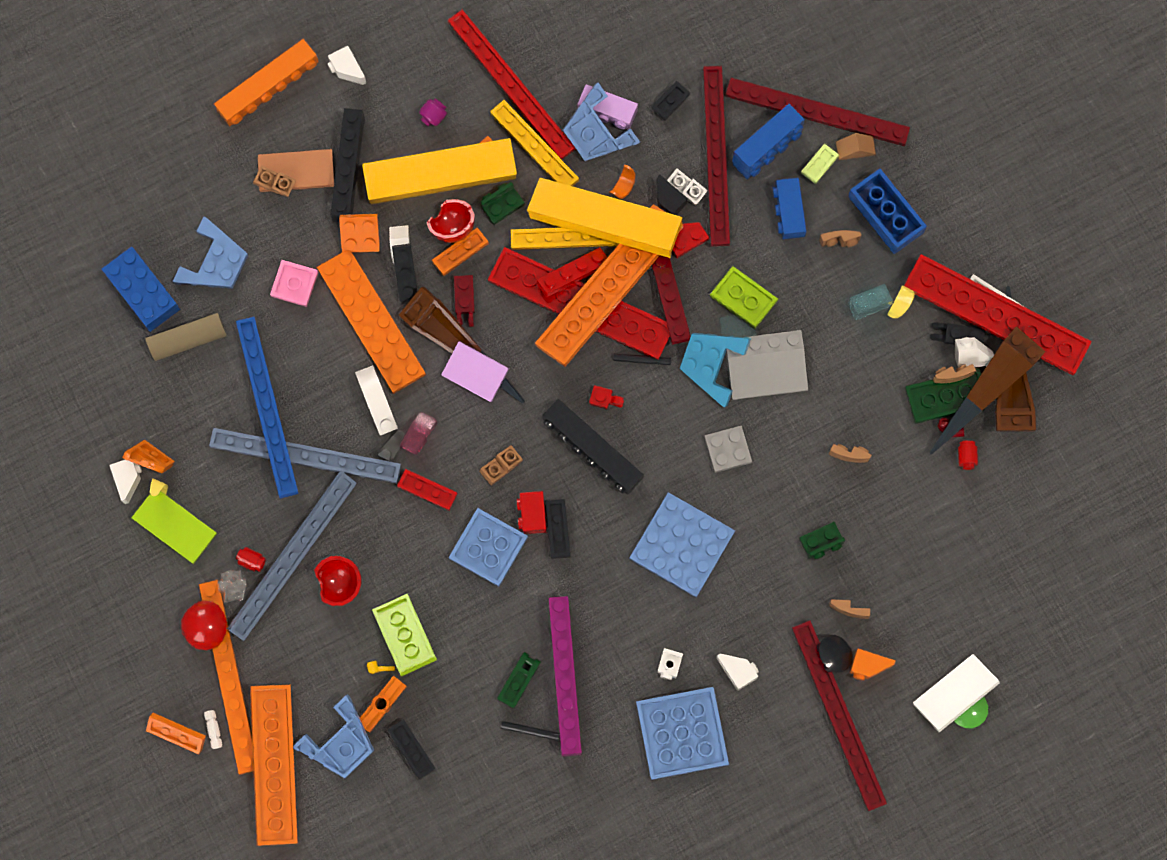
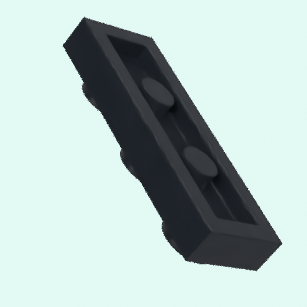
[392,243,418,302]
[546,499,570,559]
[387,719,436,780]

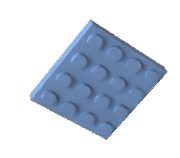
[629,492,735,598]
[636,687,729,780]

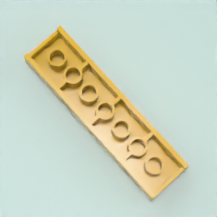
[362,138,517,204]
[527,178,682,258]

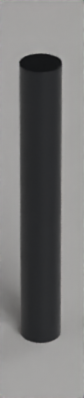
[614,353,671,365]
[501,721,560,741]

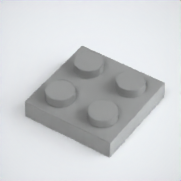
[704,426,752,473]

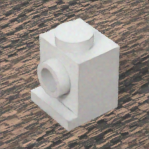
[657,648,683,680]

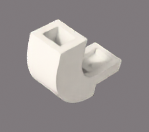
[355,365,398,435]

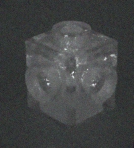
[217,570,247,603]

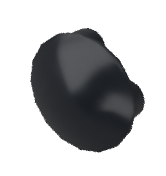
[817,635,852,672]

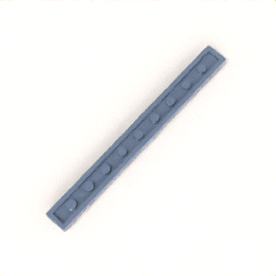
[209,428,401,484]
[227,471,357,641]

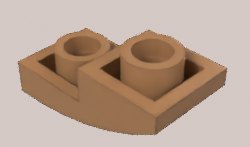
[253,165,296,197]
[819,230,861,247]
[933,364,976,383]
[828,444,871,463]
[479,445,523,486]

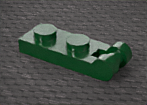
[497,652,541,709]

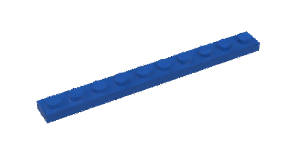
[236,317,299,498]

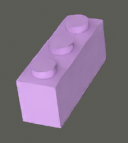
[578,84,638,129]

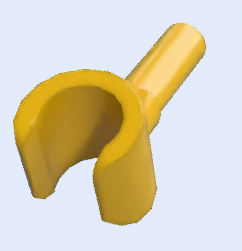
[367,661,395,674]

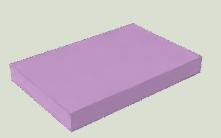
[441,341,509,402]

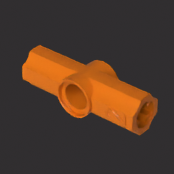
[360,676,407,733]

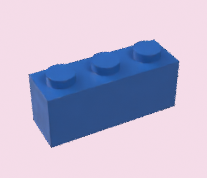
[772,178,806,240]

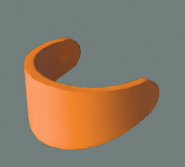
[609,164,635,199]

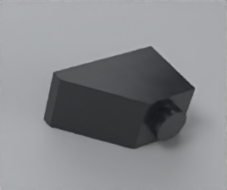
[657,174,688,215]

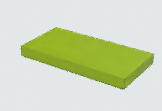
[132,491,217,564]
[372,593,437,676]

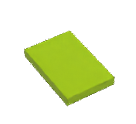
[710,266,778,329]

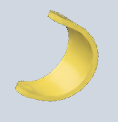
[887,285,915,318]
[150,478,168,496]

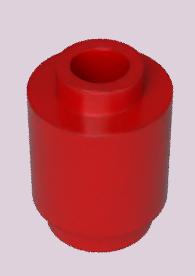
[958,441,978,470]
[236,547,266,572]

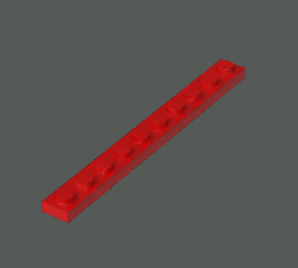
[448,9,575,160]

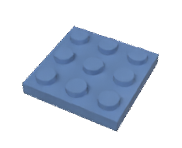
[449,508,528,587]

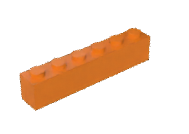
[214,39,319,127]

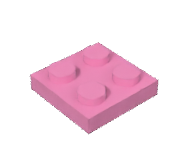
[270,260,319,307]

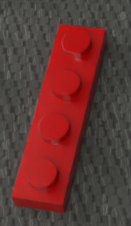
[536,247,608,297]

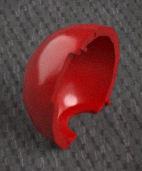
[427,199,475,243]
[315,556,362,606]
[181,600,227,651]

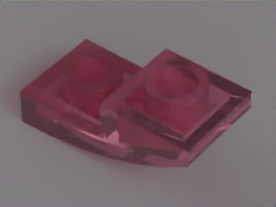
[400,412,437,455]

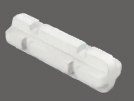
[204,710,222,749]

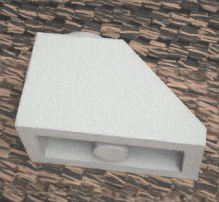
[327,46,366,85]
[389,225,410,264]
[955,337,994,368]
[110,460,142,504]
[716,654,759,691]

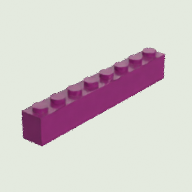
[549,596,582,757]

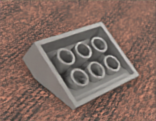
[726,330,808,400]

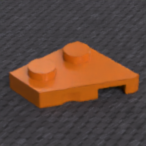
[122,440,175,473]

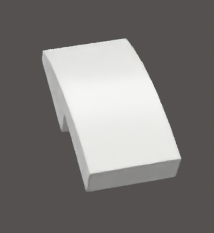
[667,169,708,205]

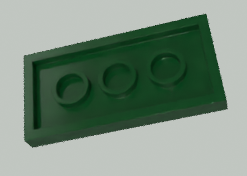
[905,368,990,424]

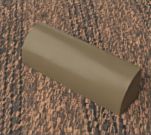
[145,313,227,361]

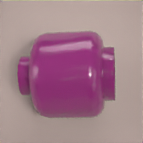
[419,98,447,126]

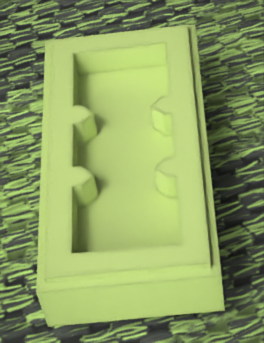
[801,144,839,185]

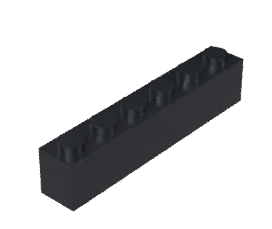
[330,108,365,222]
[543,399,644,495]

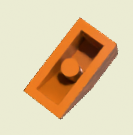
[849,649,895,681]

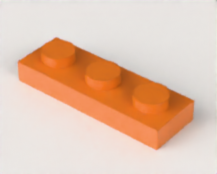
[432,227,489,276]
[146,713,206,754]

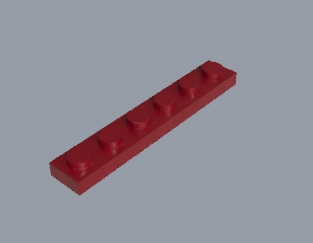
[652,255,691,345]

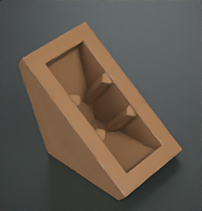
[836,133,876,160]

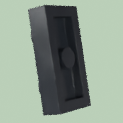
[651,81,690,121]

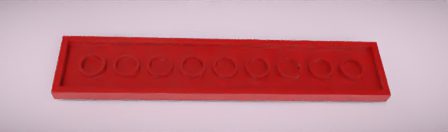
[488,247,670,360]
[904,254,1092,376]

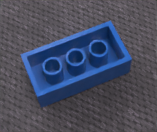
[732,104,805,179]
[848,169,927,254]
[102,247,180,332]

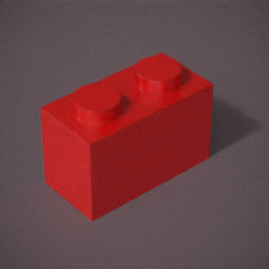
[517,491,546,534]

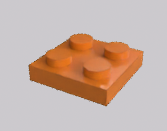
[339,214,380,252]

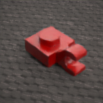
[589,385,624,410]

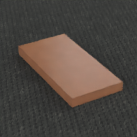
[258,149,335,192]

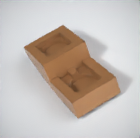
[829,600,870,619]

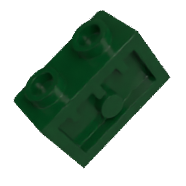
[481,182,525,225]
[799,522,845,560]

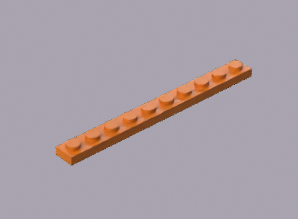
[199,580,254,775]

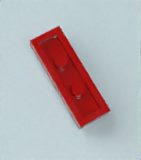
[397,469,458,511]

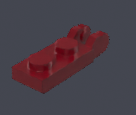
[454,275,475,327]

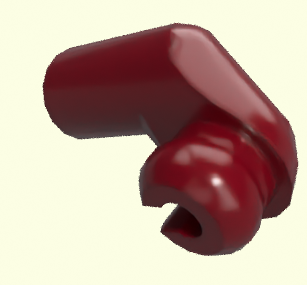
[938,418,964,437]

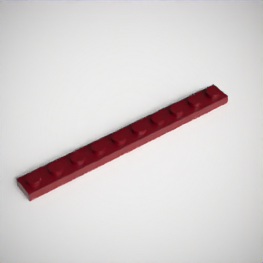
[703,66,730,247]
[725,78,910,147]
[792,621,887,812]

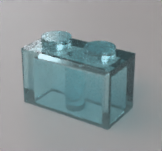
[848,284,893,321]

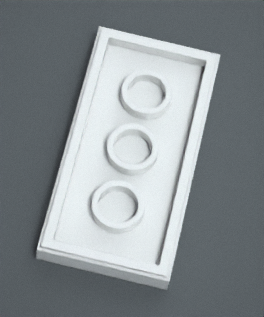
[913,654,999,732]

